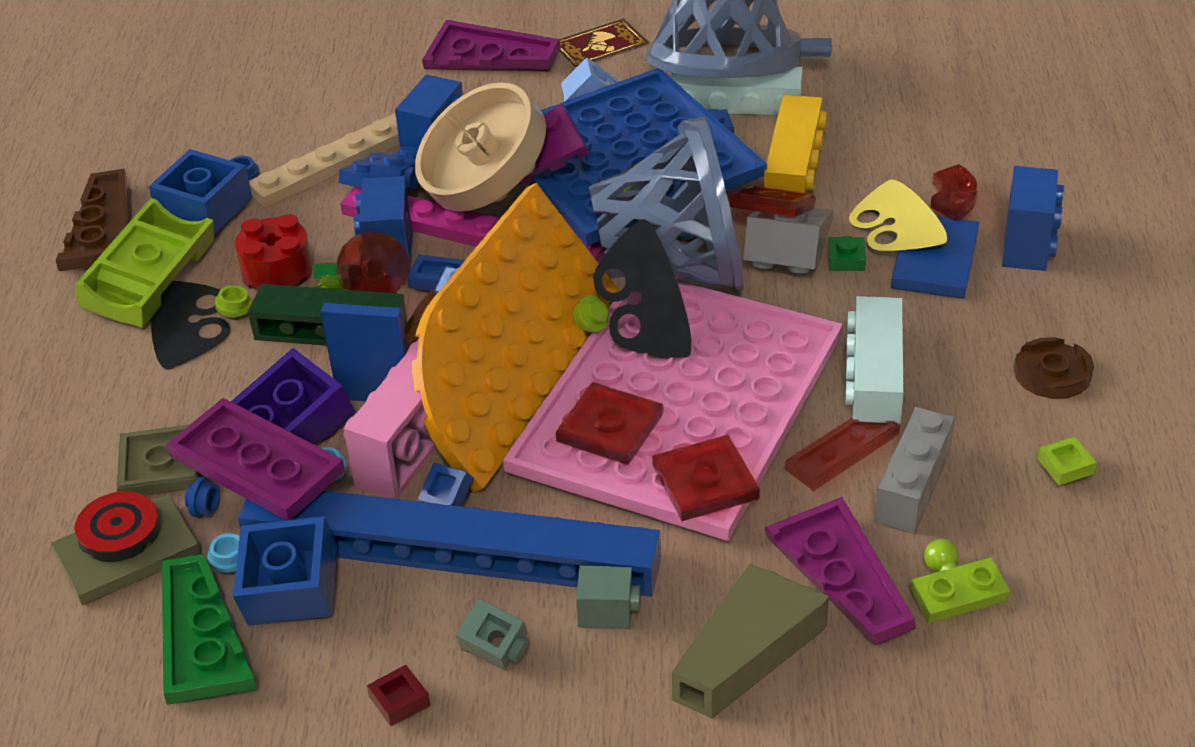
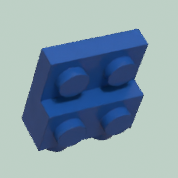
[339,146,421,192]

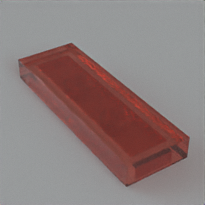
[785,417,900,491]

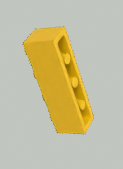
[764,94,828,204]

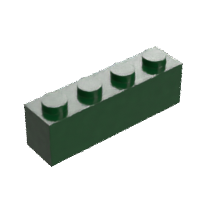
[248,284,407,346]

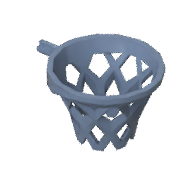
[646,0,832,78]
[589,116,744,292]

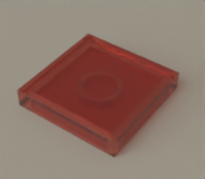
[728,185,816,217]
[556,382,663,465]
[652,435,760,521]

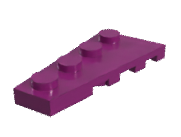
[422,20,561,69]
[470,103,591,211]
[765,497,916,645]

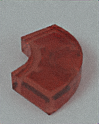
[930,164,977,221]

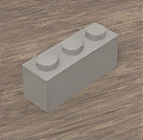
[875,407,955,534]

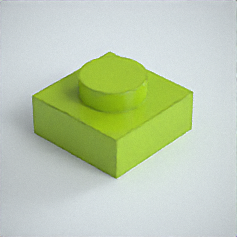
[1037,436,1097,486]

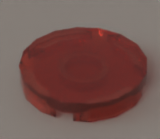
[336,231,409,294]

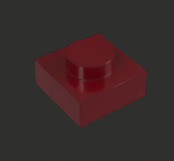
[367,665,430,726]

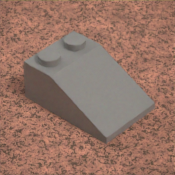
[743,202,834,273]

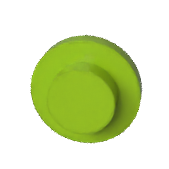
[215,285,252,318]
[573,295,609,333]

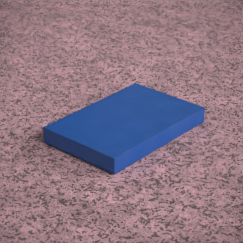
[891,216,979,298]
[321,303,408,401]

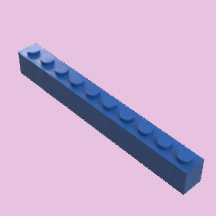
[238,491,661,597]

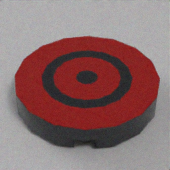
[74,492,161,562]

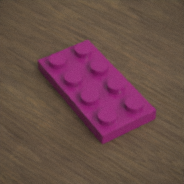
[166,398,345,520]

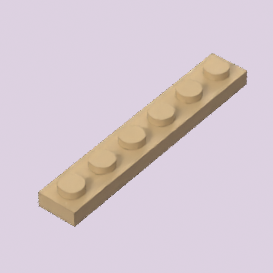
[249,113,400,208]

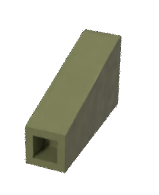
[672,563,829,718]

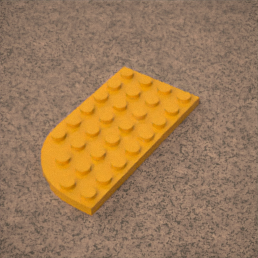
[412,183,620,492]

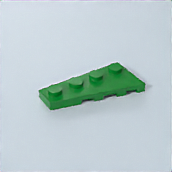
[162,554,257,705]

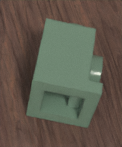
[455,598,529,670]

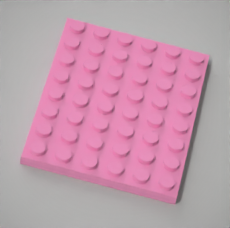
[503,281,843,541]

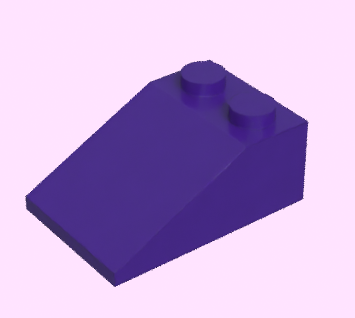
[231,348,356,444]

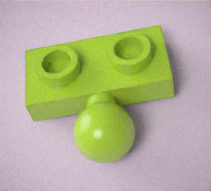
[910,539,1011,624]

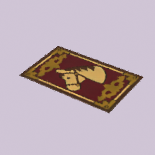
[559,18,649,68]

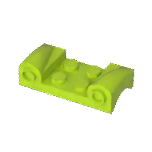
[75,198,214,328]

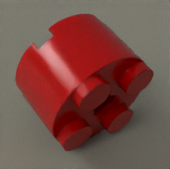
[235,214,313,291]

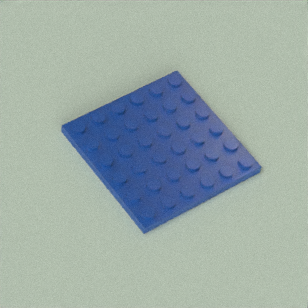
[529,68,767,246]

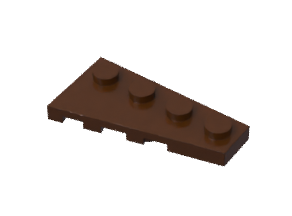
[55,168,129,271]

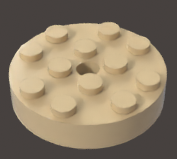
[415,82,546,212]

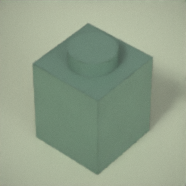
[576,566,641,629]

